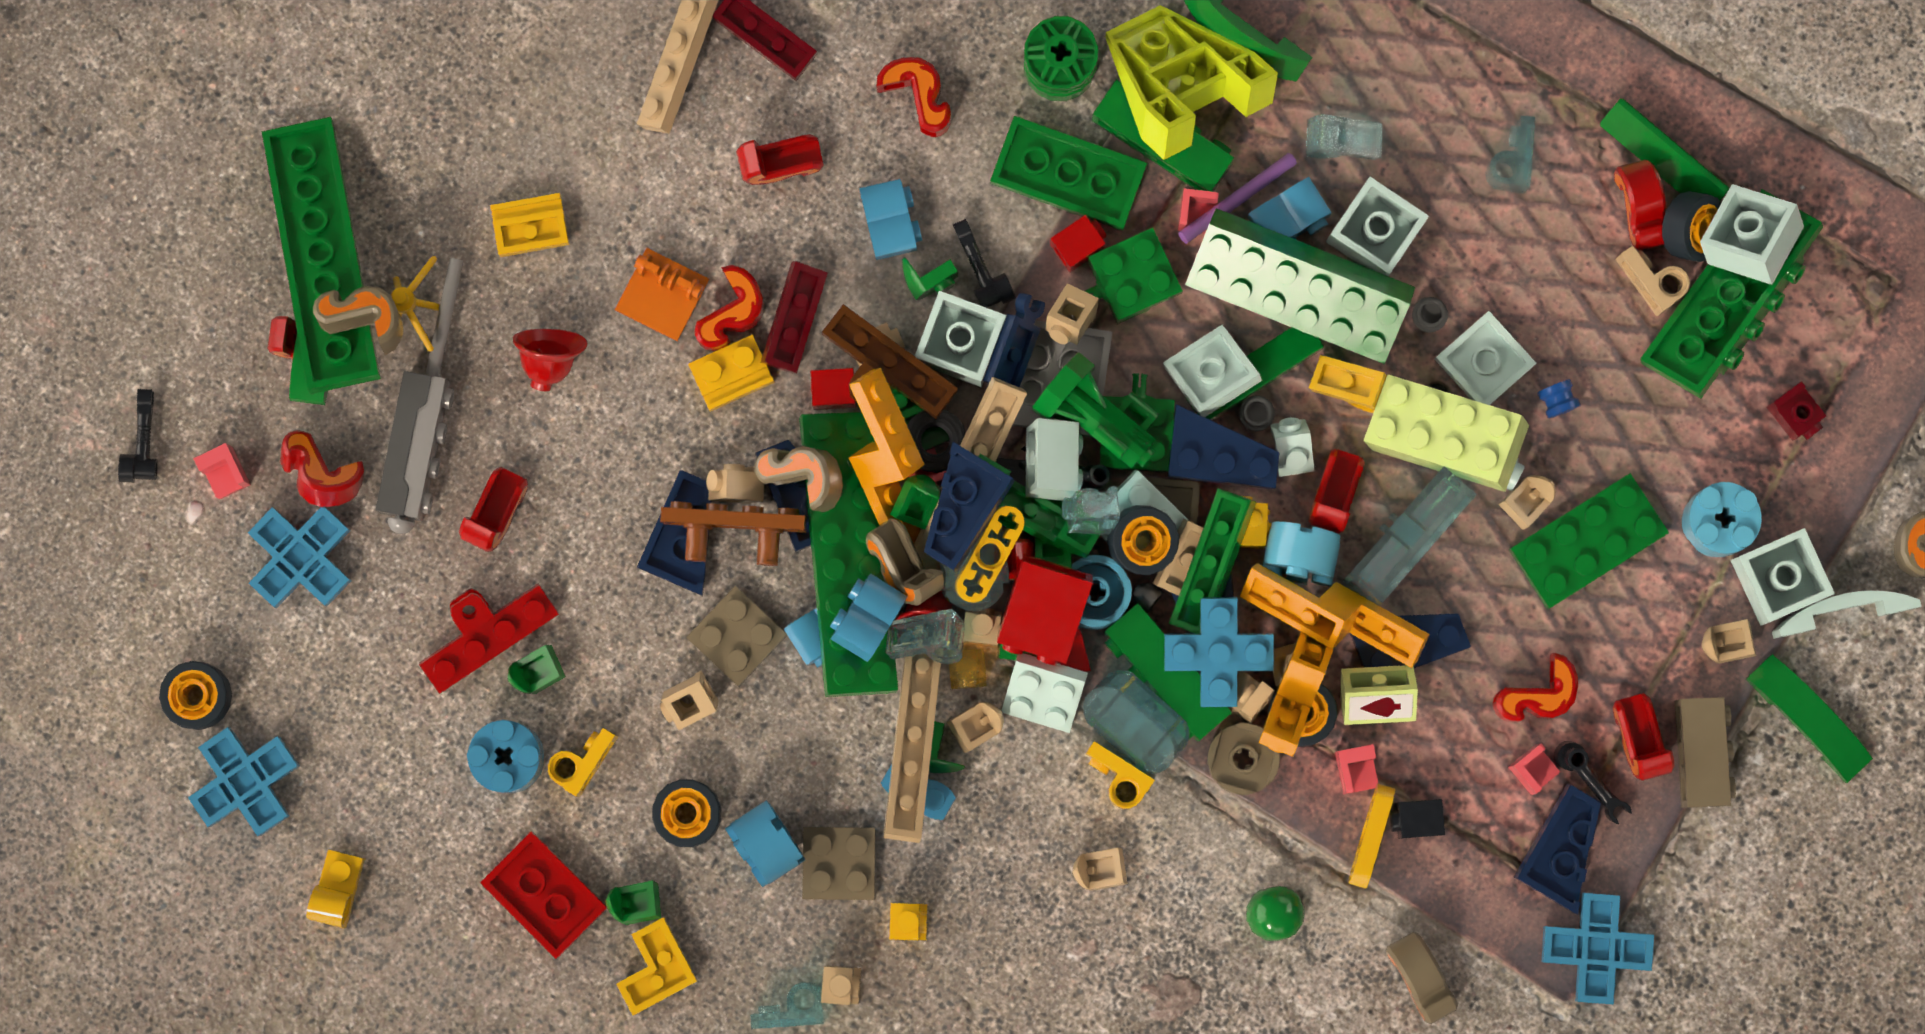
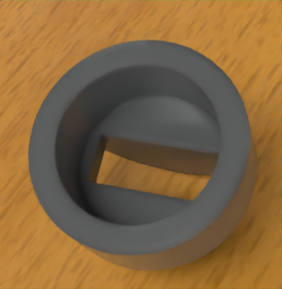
[1133,583,1164,613]

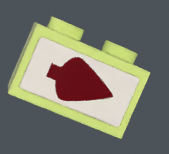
[1340,665,1418,725]

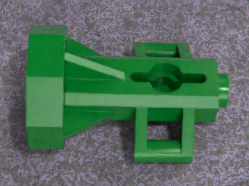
[1032,352,1159,469]

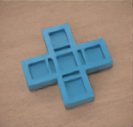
[248,507,351,609]
[1164,597,1274,707]
[188,727,300,836]
[1541,893,1654,1005]

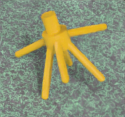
[391,256,440,352]

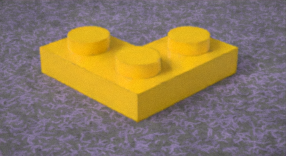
[616,917,698,1016]

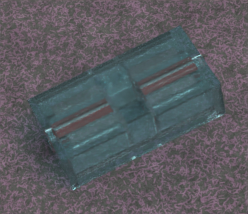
[1343,466,1477,605]

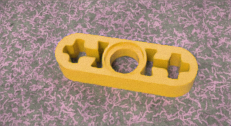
[955,506,1025,603]
[1348,783,1395,889]

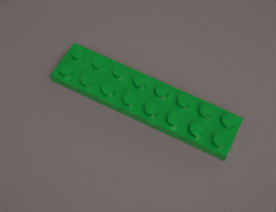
[261,117,381,394]
[799,412,898,697]

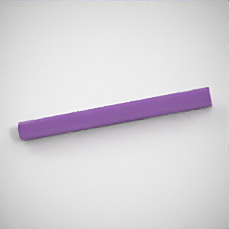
[1178,153,1297,244]

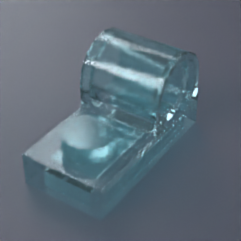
[1306,114,1382,160]
[1485,116,1535,193]
[886,609,965,664]
[750,982,825,1029]

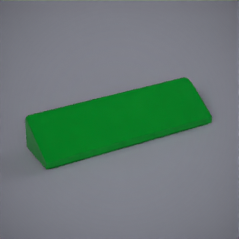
[1600,98,1729,201]
[1184,327,1324,421]
[1169,488,1256,634]

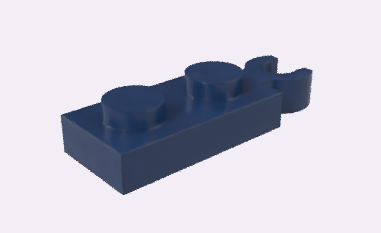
[983,293,1045,388]

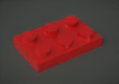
[480,831,607,959]

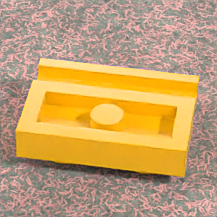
[490,193,570,257]
[688,334,775,412]

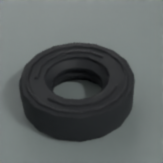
[907,410,966,473]

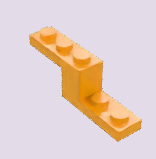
[849,368,925,544]
[1240,563,1430,668]
[1259,631,1333,757]

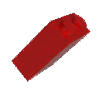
[997,554,1093,665]

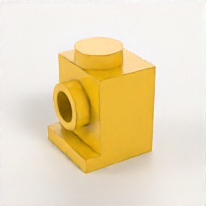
[889,903,928,941]

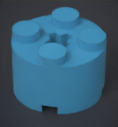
[467,720,544,793]
[725,800,806,887]

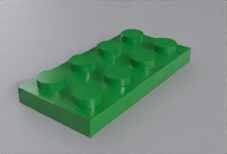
[990,116,1147,231]
[1509,473,1669,610]

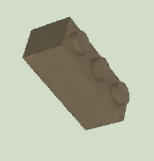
[1674,697,1736,808]

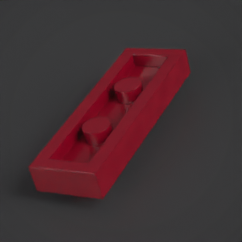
[712,0,818,81]
[760,261,828,374]

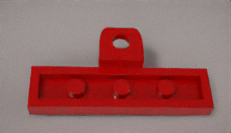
[419,583,559,694]

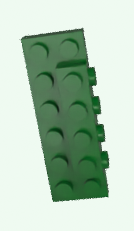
[1640,189,1823,399]

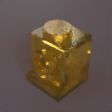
[948,648,987,690]

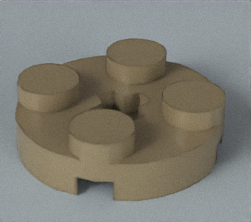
[1207,723,1280,795]

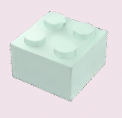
[1326,177,1429,276]
[1700,184,1804,285]
[915,291,1006,388]
[1731,528,1835,626]

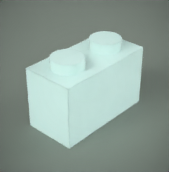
[1026,418,1083,501]

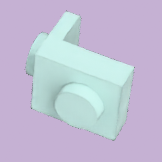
[1270,417,1315,477]

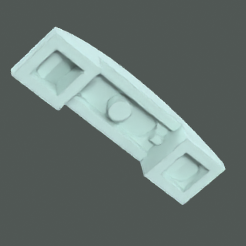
[1772,590,1922,639]

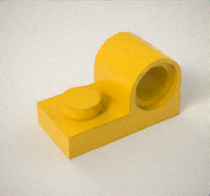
[1308,355,1387,413]
[548,728,618,798]
[1086,741,1155,809]
[306,849,365,928]

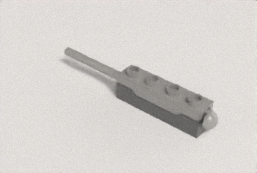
[375,258,464,534]

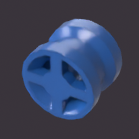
[1537,379,1581,419]

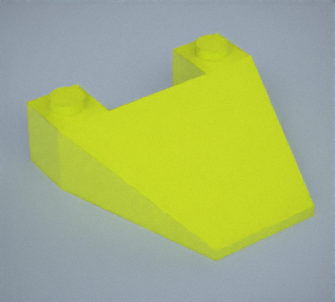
[1105,5,1278,160]

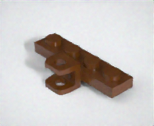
[822,304,958,419]

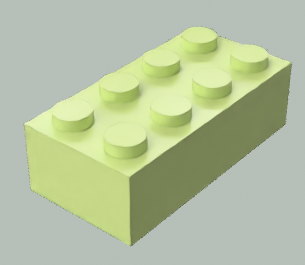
[1363,374,1529,492]

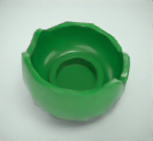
[1246,886,1305,941]

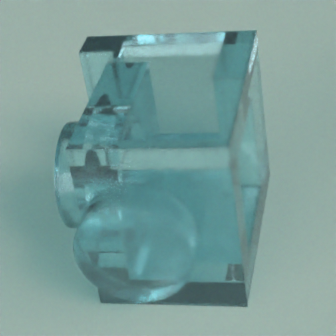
[1062,486,1120,535]

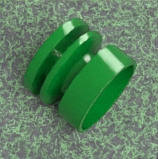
[1024,16,1098,101]

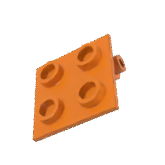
[614,248,710,342]

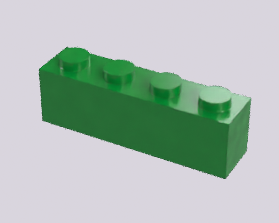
[1092,79,1235,192]
[1104,604,1232,742]

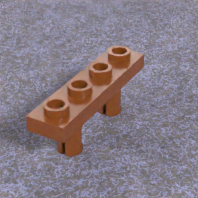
[660,501,807,566]

